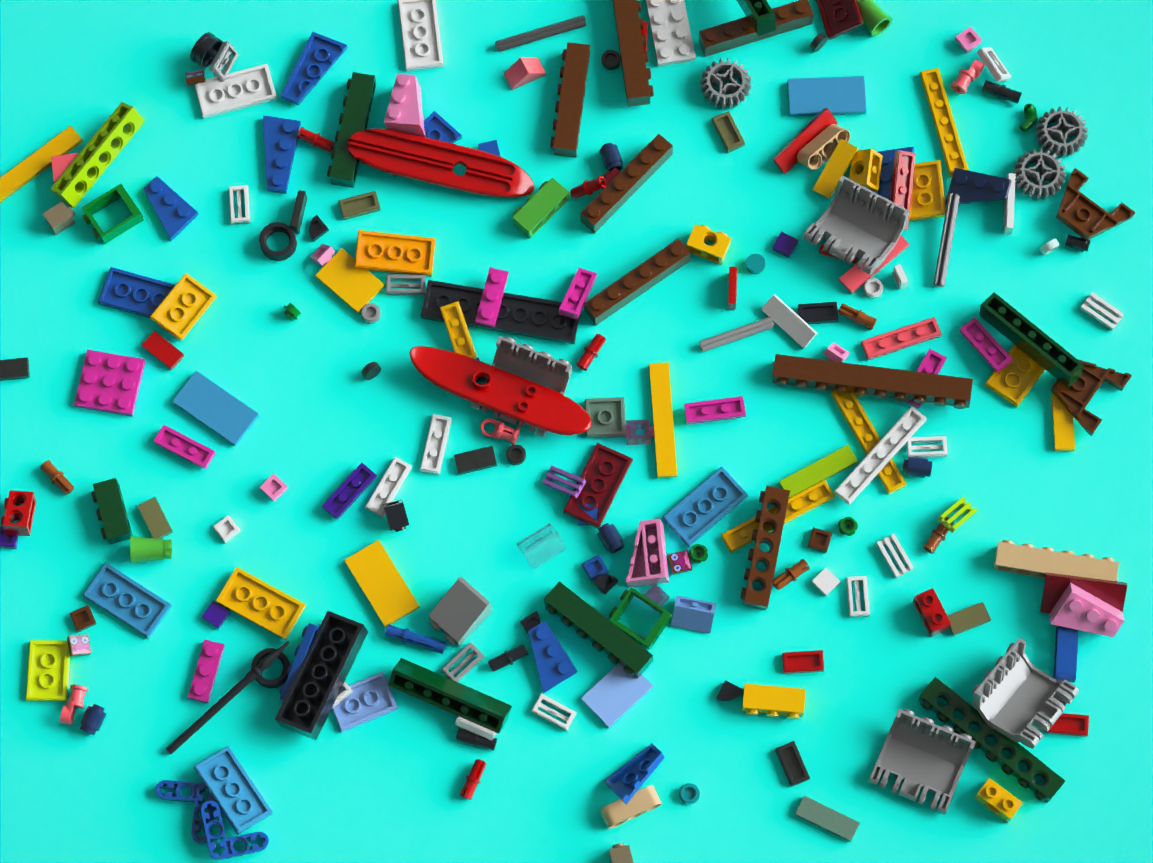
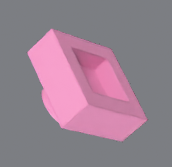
[955,26,982,54]
[310,244,335,266]
[823,342,850,362]
[260,473,288,502]

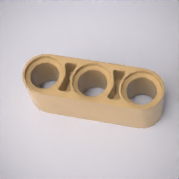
[797,124,850,170]
[599,785,662,829]

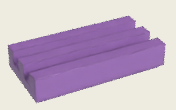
[542,465,586,499]

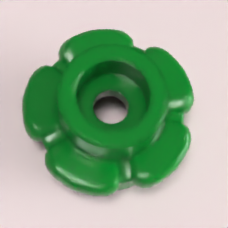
[283,303,301,320]
[838,517,858,536]
[688,544,708,563]

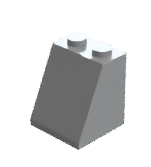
[429,576,492,647]

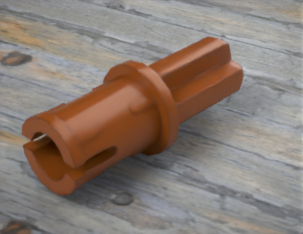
[838,304,877,330]
[40,460,74,495]
[923,517,954,554]
[772,559,810,590]

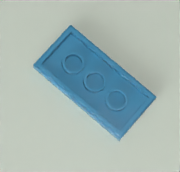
[788,76,866,116]
[172,371,259,446]
[662,467,748,547]
[83,563,172,639]
[193,746,273,835]

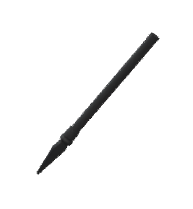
[166,641,290,754]

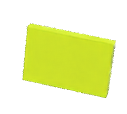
[26,640,70,702]

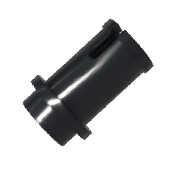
[1065,234,1091,253]

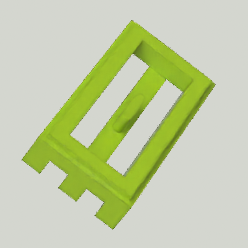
[938,497,978,533]

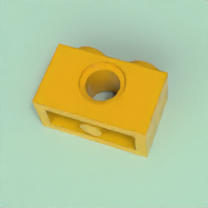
[849,148,883,192]
[686,224,731,265]
[975,778,1023,823]

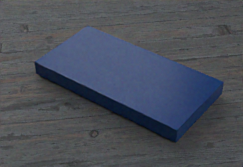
[98,267,175,318]

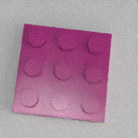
[74,350,146,417]

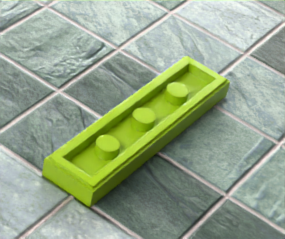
[779,445,858,498]

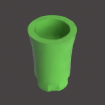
[857,0,892,36]
[130,536,172,564]

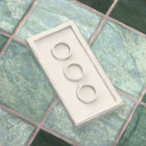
[398,0,444,71]
[194,64,277,119]

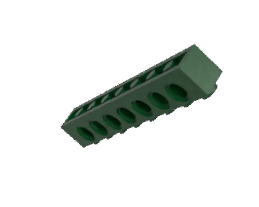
[918,677,1065,803]

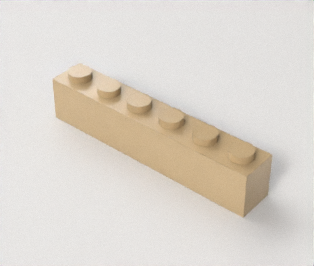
[993,540,1119,581]

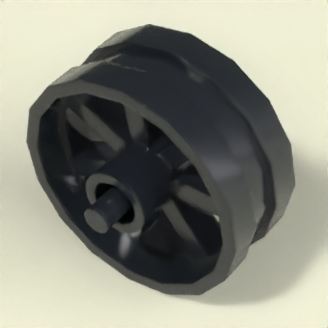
[190,32,223,68]

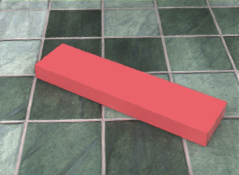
[839,235,909,294]
[861,317,942,361]

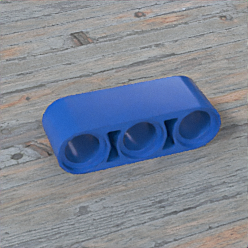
[1053,626,1078,683]

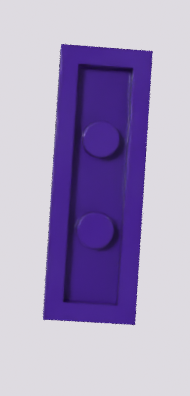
[322,462,377,521]

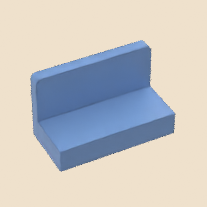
[671,595,717,634]

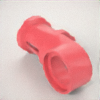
[951,59,985,94]
[481,418,520,445]
[60,684,88,725]

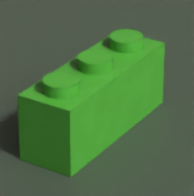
[512,177,569,238]

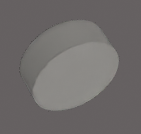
[361,303,381,324]

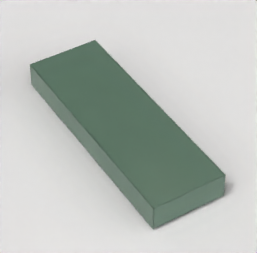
[795,796,860,842]

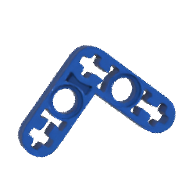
[156,780,214,844]
[201,800,269,860]

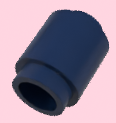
[599,143,623,172]
[902,456,932,478]
[597,523,625,554]
[80,704,106,735]

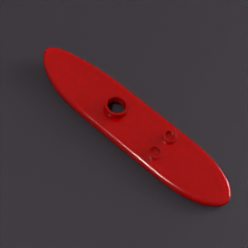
[347,129,534,197]
[409,346,592,435]

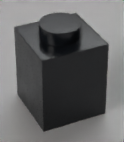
[383,499,409,532]

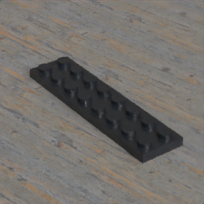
[421,280,581,344]

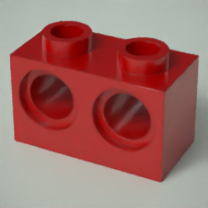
[1,490,37,536]
[913,588,951,637]

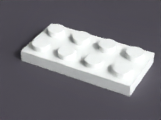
[645,0,696,67]

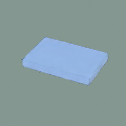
[581,663,653,728]
[332,672,399,732]

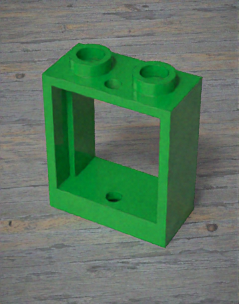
[82,184,144,244]
[609,587,673,649]

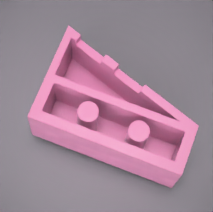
[384,74,426,137]
[626,518,669,587]
[1049,583,1125,637]

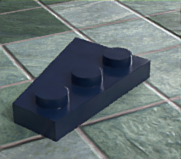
[945,168,1012,206]

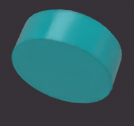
[746,253,765,274]
[679,783,700,805]

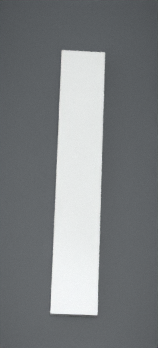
[834,406,927,505]

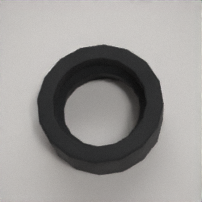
[259,222,297,261]
[251,648,290,689]

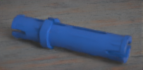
[385,624,446,654]

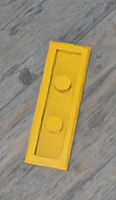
[812,139,858,199]
[440,301,477,358]
[1051,393,1075,451]

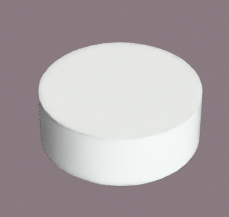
[863,278,883,299]

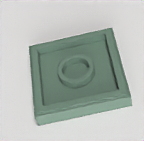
[585,397,626,438]

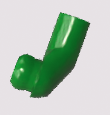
[1019,104,1038,133]

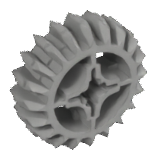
[700,58,752,109]
[1035,106,1088,158]
[1013,148,1066,200]

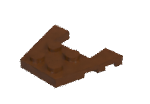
[1056,168,1136,241]
[1051,359,1132,436]

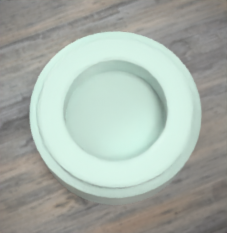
[1039,239,1060,255]

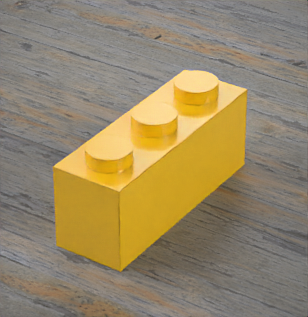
[742,683,806,719]

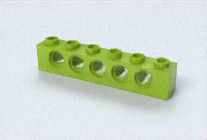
[50,102,145,208]

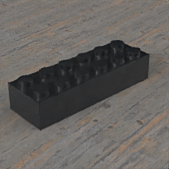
[275,611,368,740]

